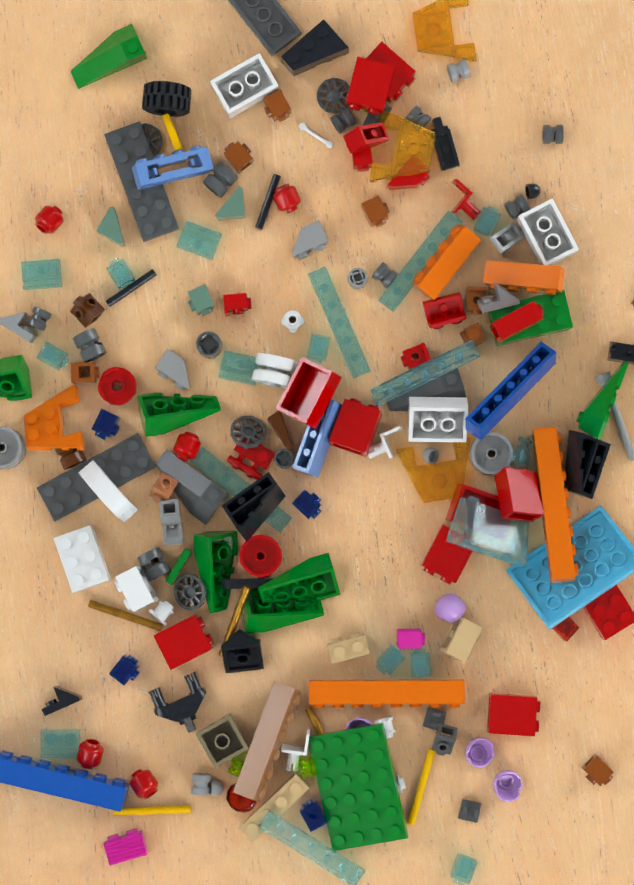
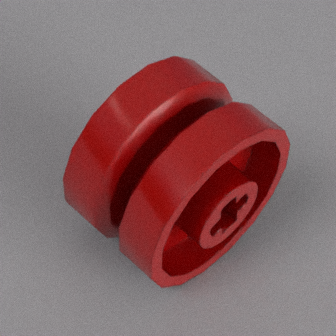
[239,535,282,577]

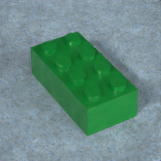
[488,290,573,347]

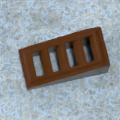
[267,411,292,451]

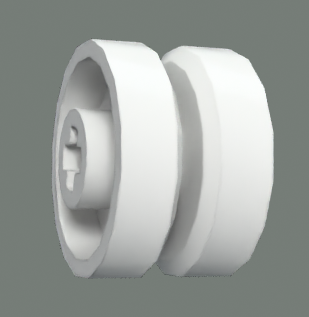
[251,353,298,388]

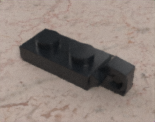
[431,117,460,171]

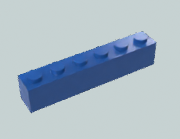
[465,341,556,441]

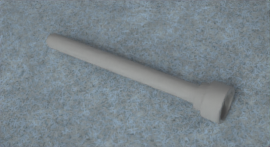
[595,371,634,461]

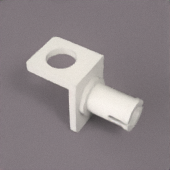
[368,426,403,459]
[281,729,310,772]

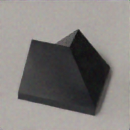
[221,629,264,673]

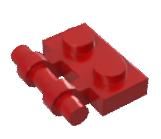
[226,439,276,480]

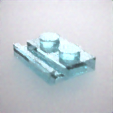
[176,221,222,260]
[21,259,62,290]
[218,350,260,386]
[512,437,533,469]
[40,729,80,758]

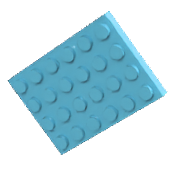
[506,506,634,630]

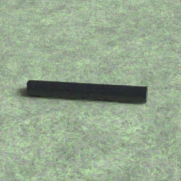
[255,174,281,230]
[106,269,156,307]

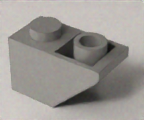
[292,220,328,260]
[155,348,191,390]

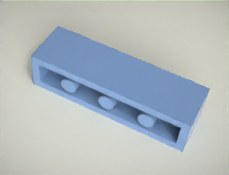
[292,400,342,478]

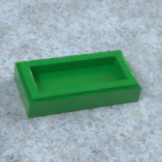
[166,548,192,585]

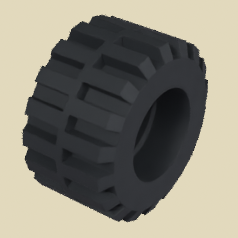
[142,81,191,117]

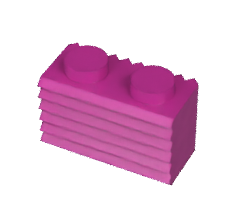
[397,629,425,650]
[103,828,149,866]

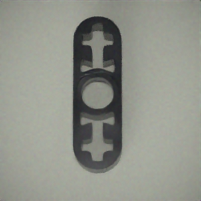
[222,578,274,589]

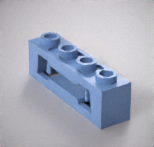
[132,146,214,190]

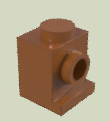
[466,287,487,315]
[460,323,487,350]
[71,362,100,384]

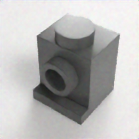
[432,723,458,756]

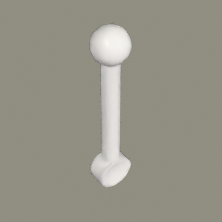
[299,123,333,148]

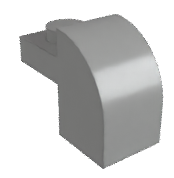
[159,499,183,546]

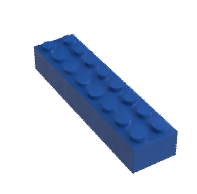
[0,750,130,812]

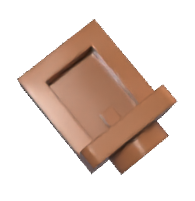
[150,472,178,503]

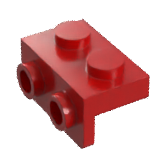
[422,292,467,329]

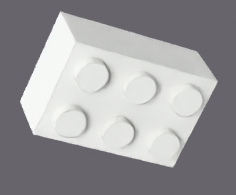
[210,53,279,119]
[516,198,579,265]
[408,397,468,442]
[53,525,111,593]
[114,566,159,612]

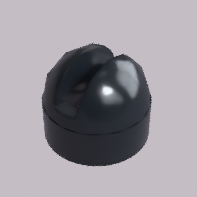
[525,183,541,199]

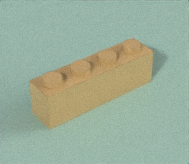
[239,772,309,842]

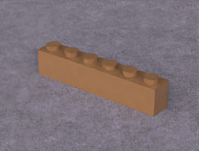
[233,682,300,802]

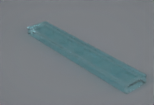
[378,210,463,312]
[308,267,371,379]
[370,339,480,407]
[190,447,292,533]
[259,810,365,885]

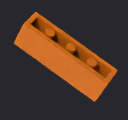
[412,224,481,300]
[483,260,565,295]

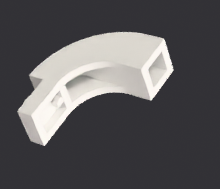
[78,460,138,522]

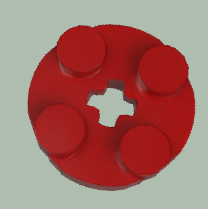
[98,367,137,406]

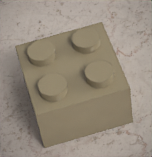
[196,713,250,768]

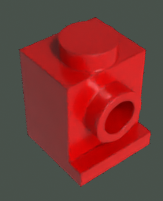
[223,293,252,316]
[400,343,431,370]

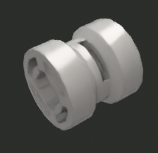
[447,59,471,83]
[348,268,367,289]
[191,773,211,795]

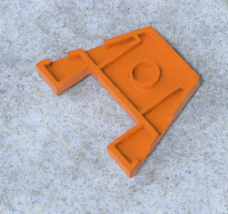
[24,385,85,451]

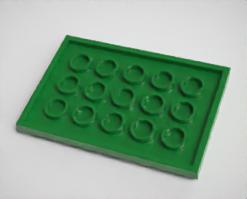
[308,722,409,851]

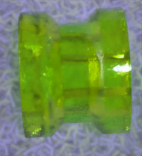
[227,757,245,777]
[299,757,318,779]

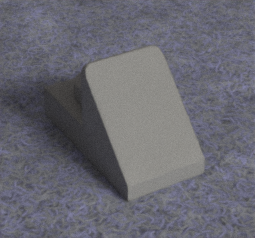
[489,222,525,255]
[477,282,520,313]
[0,312,36,343]

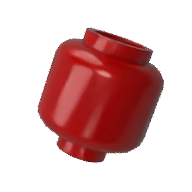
[273,183,301,213]
[35,206,64,234]
[173,432,201,462]
[77,739,104,769]
[130,769,158,799]

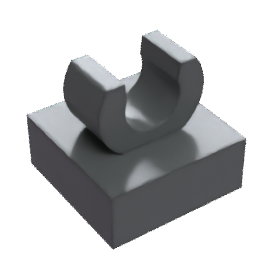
[423,707,447,730]
[458,799,481,823]

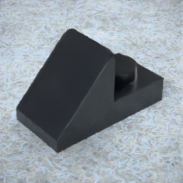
[42,686,82,716]

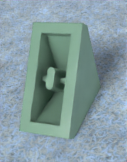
[215,186,246,221]
[97,207,125,247]

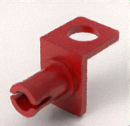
[451,179,481,220]

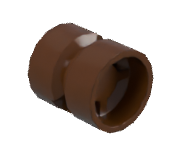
[54,448,87,470]

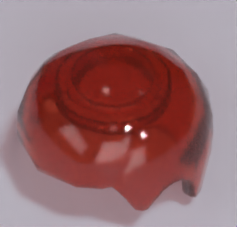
[226,783,257,813]

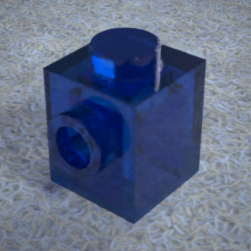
[92,408,121,440]
[292,490,322,519]
[109,654,140,685]
[300,799,328,832]

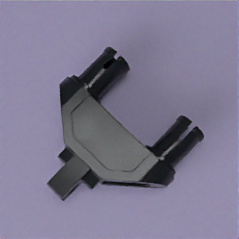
[148,672,206,733]

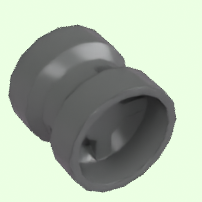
[405,106,431,132]
[330,108,356,134]
[542,125,564,144]
[504,194,530,220]
[372,262,398,288]
[27,306,52,331]
[274,449,294,469]

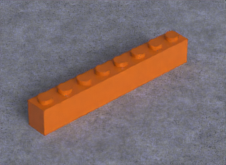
[532,427,578,583]
[309,679,465,708]

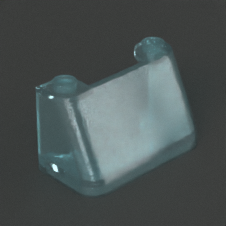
[446,495,529,568]

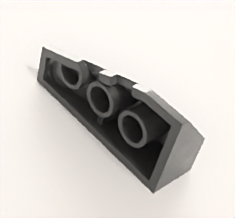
[384,368,466,411]
[155,449,228,525]

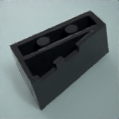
[281,19,349,76]
[564,430,611,499]
[221,472,286,542]

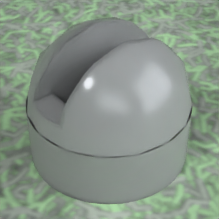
[422,448,439,464]
[210,780,224,796]

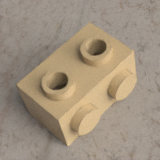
[439,617,482,663]
[327,632,370,664]

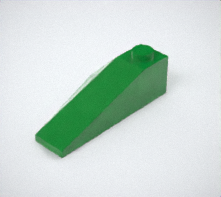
[70,24,147,89]
[0,355,32,401]
[576,361,628,440]
[137,393,221,437]
[193,530,238,613]
[258,553,341,603]
[242,589,324,633]

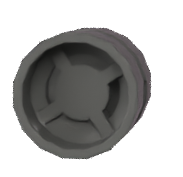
[203,162,238,198]
[73,328,107,362]
[196,331,222,359]
[137,547,171,582]

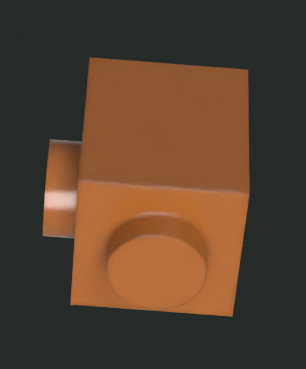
[264,89,291,122]
[224,141,254,174]
[361,195,390,227]
[581,754,614,786]

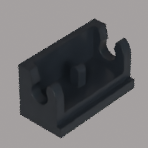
[607,342,634,365]

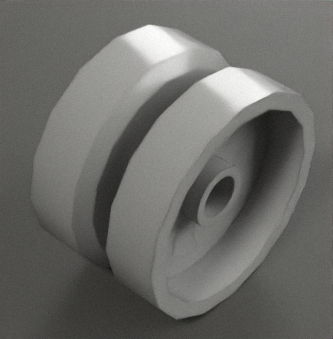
[0,426,26,469]
[469,432,513,476]

